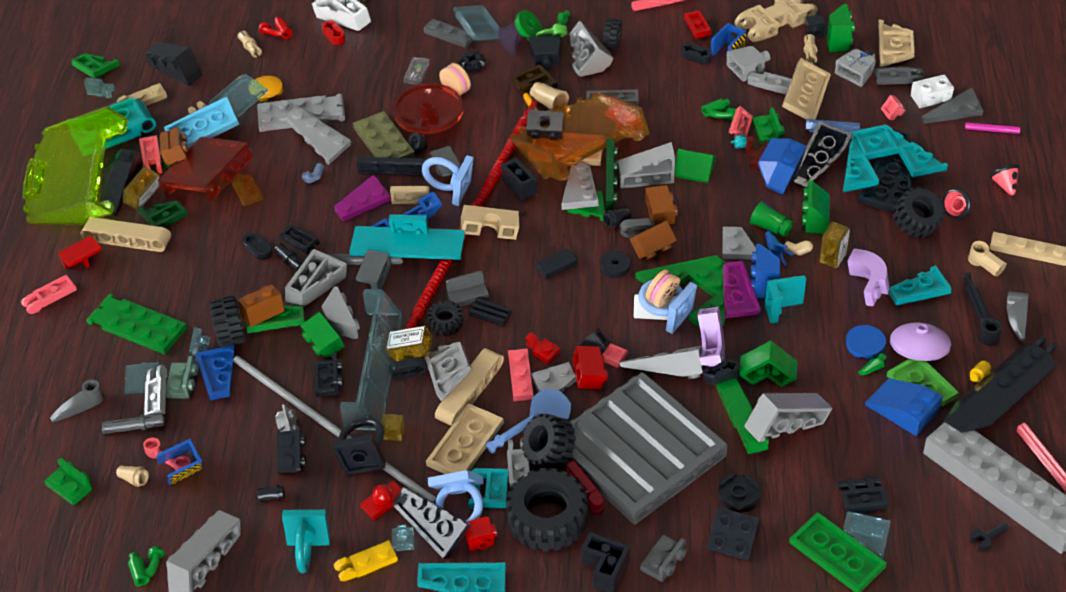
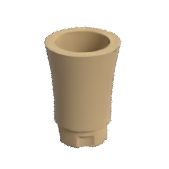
[530,82,569,112]

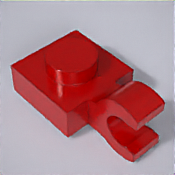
[525,333,560,364]

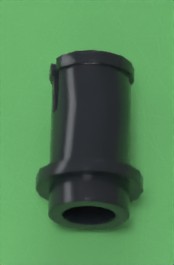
[257,484,285,502]

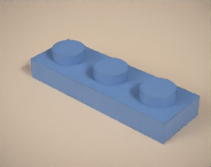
[806,119,860,133]

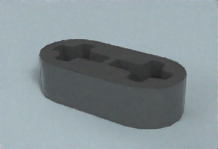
[620,218,655,238]

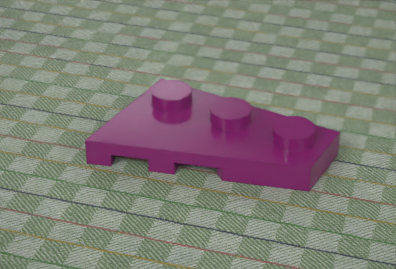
[334,175,391,222]
[723,261,761,318]

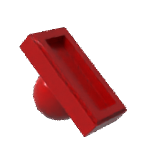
[360,481,402,521]

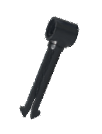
[964,272,1002,346]

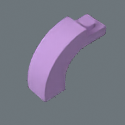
[847,249,889,306]
[697,306,725,367]

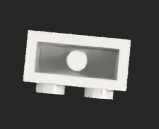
[911,74,954,108]

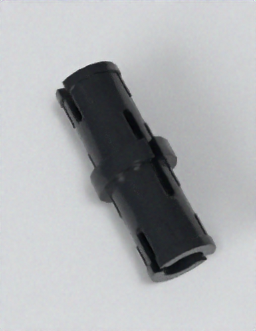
[274,243,303,272]

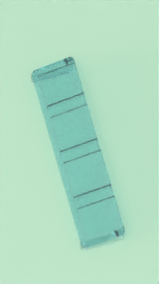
[340,289,402,430]

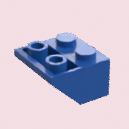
[751,244,780,298]

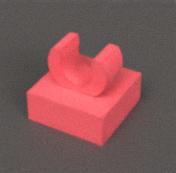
[881,95,905,120]

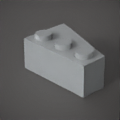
[618,142,675,188]

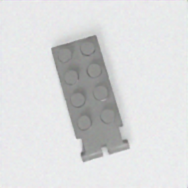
[257,94,345,132]

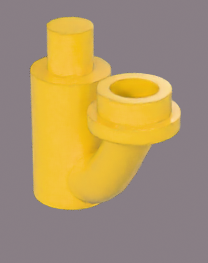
[970,361,991,382]

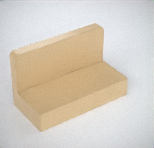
[390,186,429,204]

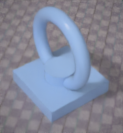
[422,155,474,206]
[638,279,697,334]
[428,470,483,521]

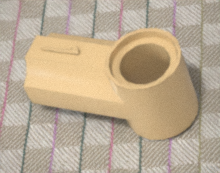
[968,241,1007,276]

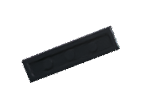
[356,156,427,176]

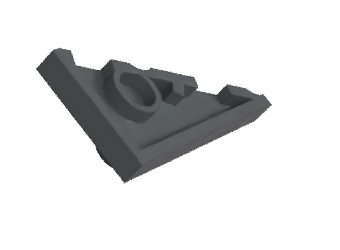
[922,88,983,124]

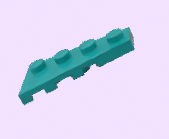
[417,563,506,592]

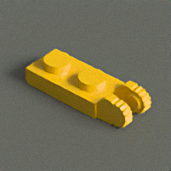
[334,540,398,581]

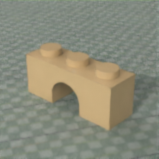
[461,205,519,240]

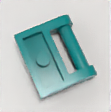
[468,468,509,510]

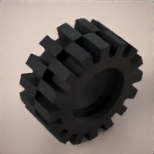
[603,18,623,50]
[428,300,463,336]

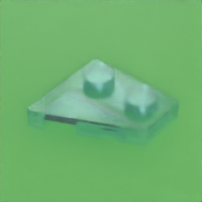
[843,511,890,560]

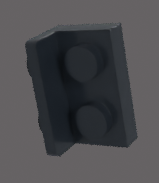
[276,429,307,473]

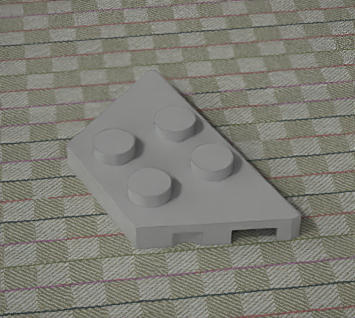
[425,342,472,401]

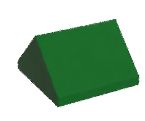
[674,149,717,183]

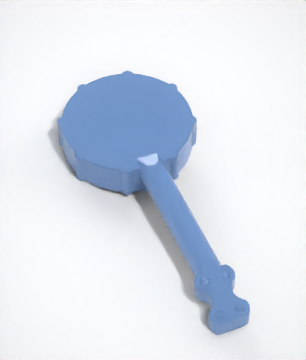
[486,389,571,454]

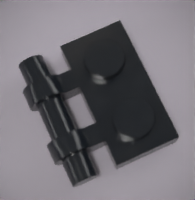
[837,476,889,513]

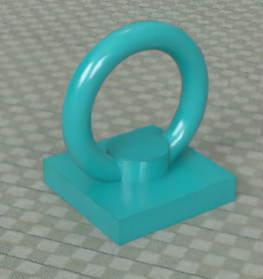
[282,510,331,573]

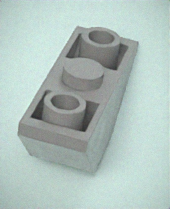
[322,286,360,339]

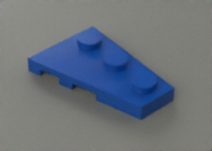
[196,345,234,401]

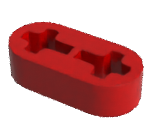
[322,21,345,45]

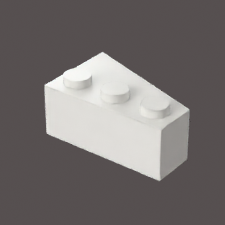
[312,0,371,31]

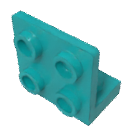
[765,275,806,324]

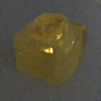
[381,414,405,441]

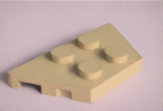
[878,20,914,67]

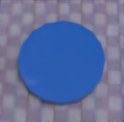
[846,325,886,359]

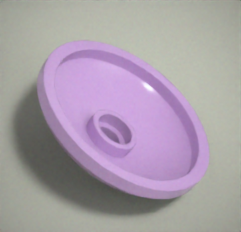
[890,322,951,361]

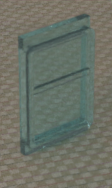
[453,5,505,40]
[209,74,268,117]

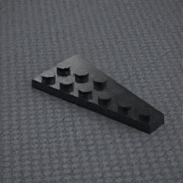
[858,128,911,213]

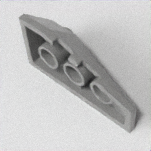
[570,21,614,77]

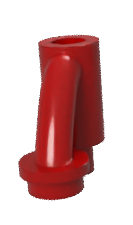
[259,17,293,39]

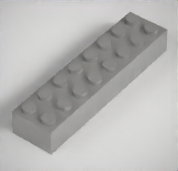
[923,422,1066,554]

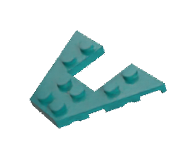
[843,124,948,192]

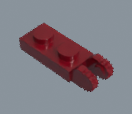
[566,460,604,515]

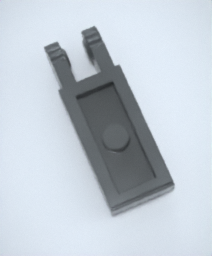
[874,67,925,85]

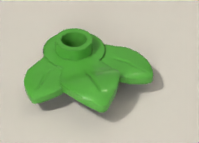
[536,23,568,37]

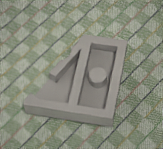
[722,227,756,260]
[531,362,576,393]

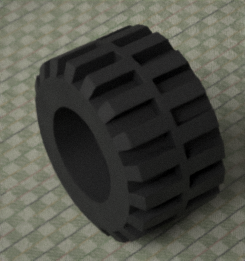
[893,186,945,238]
[209,295,245,348]
[521,413,576,469]

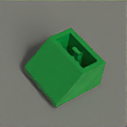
[826,4,855,53]
[802,180,830,234]

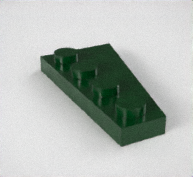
[606,139,618,210]

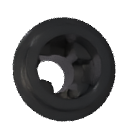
[603,208,632,228]

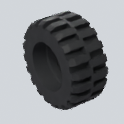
[506,468,588,552]

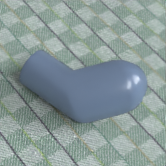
[302,163,324,184]

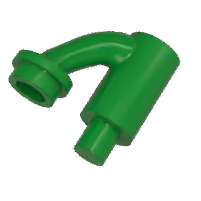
[701,98,736,121]
[128,546,165,586]

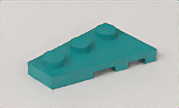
[889,265,951,305]

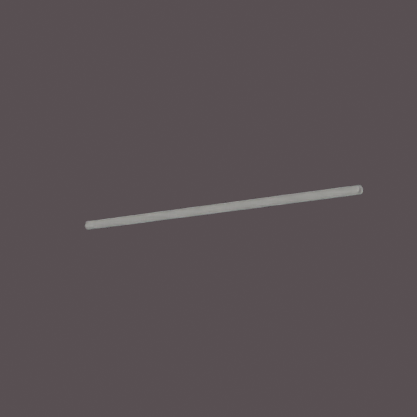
[233,356,436,503]

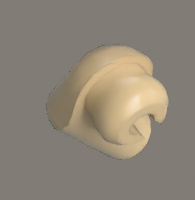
[785,240,813,256]

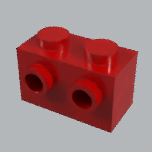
[572,346,607,389]

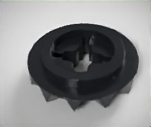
[459,51,486,72]

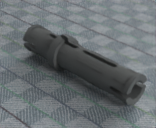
[102,413,165,434]

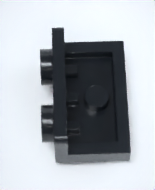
[314,353,343,397]

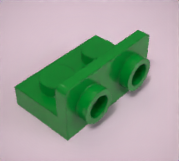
[752,107,784,146]
[44,458,92,506]

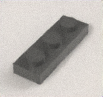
[424,19,475,48]
[586,89,639,108]

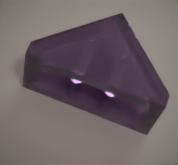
[498,22,521,55]

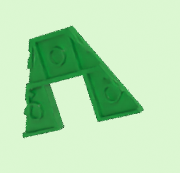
[635,255,726,328]

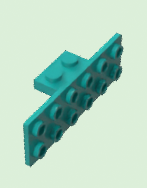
[349,214,465,260]

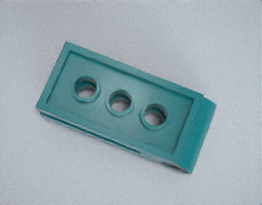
[67,97,156,157]

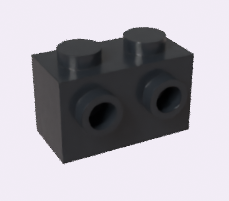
[501,158,538,201]

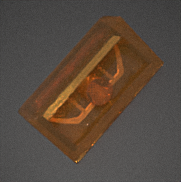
[232,174,264,206]

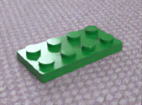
[789,512,886,592]

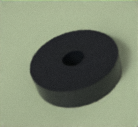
[600,251,630,278]

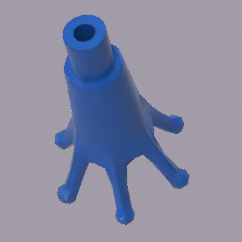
[765,231,794,266]

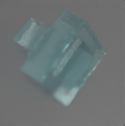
[188,327,210,356]
[392,525,414,551]

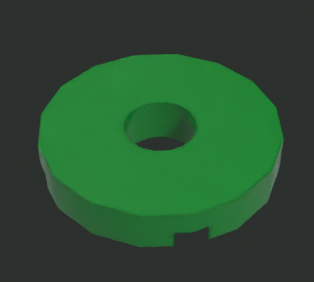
[515,10,543,41]

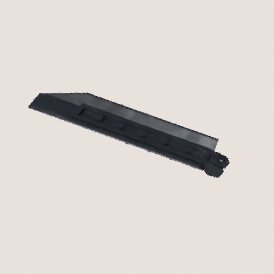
[944,336,1057,433]

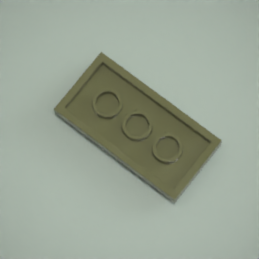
[353,111,415,158]

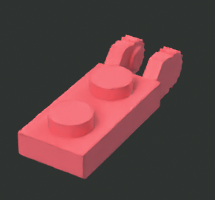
[139,135,163,176]
[21,275,77,314]

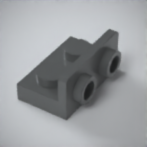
[640,535,687,582]

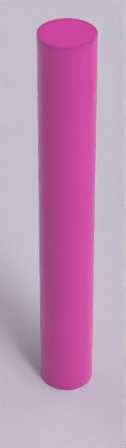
[965,122,1020,134]

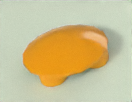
[249,75,283,102]

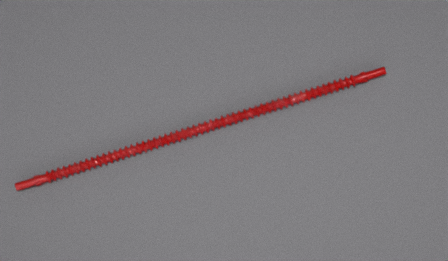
[404,100,538,330]

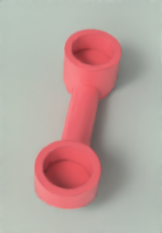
[143,438,191,471]

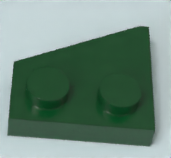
[137,201,187,228]

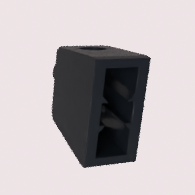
[529,35,561,70]

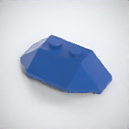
[758,139,807,195]

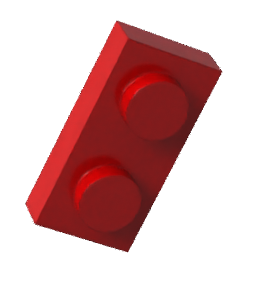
[684,10,711,39]

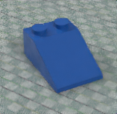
[865,378,943,436]

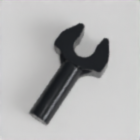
[970,522,1008,551]

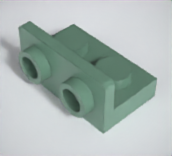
[166,356,198,399]

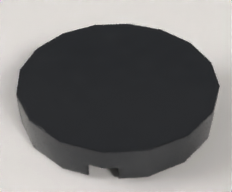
[718,474,760,512]

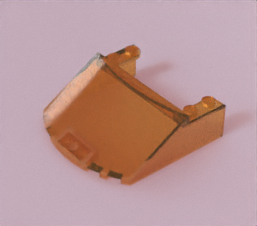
[510,92,650,181]

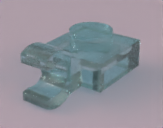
[84,77,115,98]

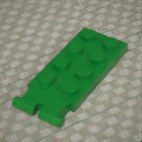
[86,294,187,355]

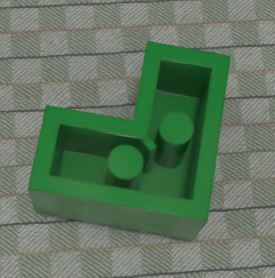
[739,341,797,387]

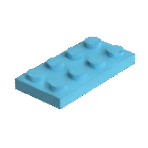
[164,97,239,149]

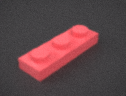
[508,349,533,401]

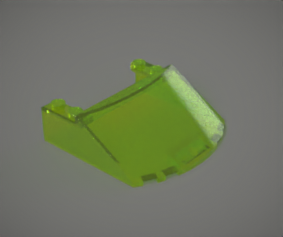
[22,106,128,225]

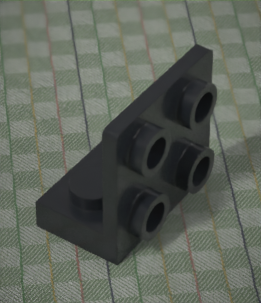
[707,507,761,560]

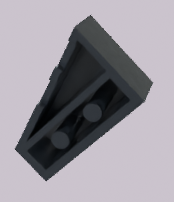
[144,42,203,86]

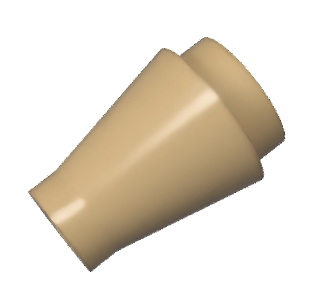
[117,465,149,487]

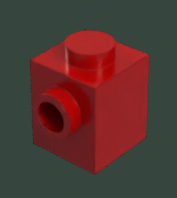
[465,516,497,551]

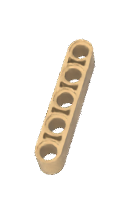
[81,217,171,252]
[435,348,504,426]

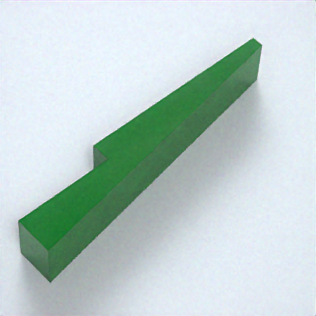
[715,378,769,454]

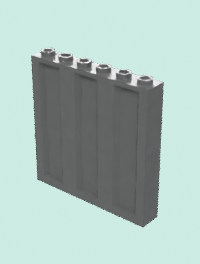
[567,372,727,525]

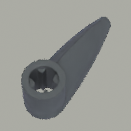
[1006,291,1029,342]
[50,379,104,423]

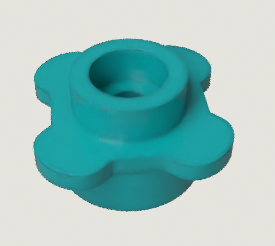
[730,135,751,149]

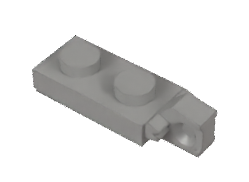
[747,72,792,95]

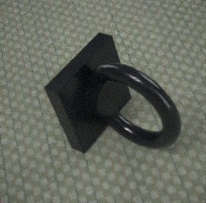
[332,417,386,475]

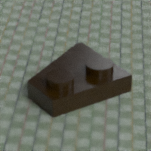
[511,64,558,91]

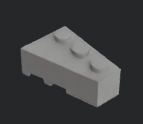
[285,249,347,308]

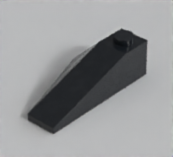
[790,121,853,188]
[99,149,143,216]

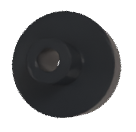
[409,132,427,151]

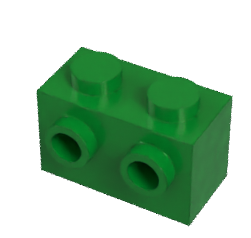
[300,312,345,360]

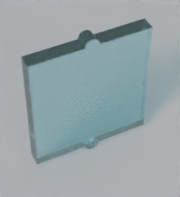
[125,362,159,394]

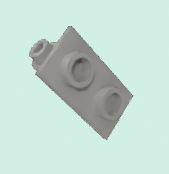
[275,404,300,431]

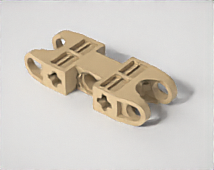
[735,0,817,42]

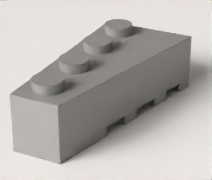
[744,393,833,442]
[166,510,241,592]

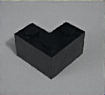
[581,532,630,592]

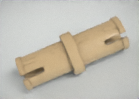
[238,31,262,57]
[804,34,817,64]

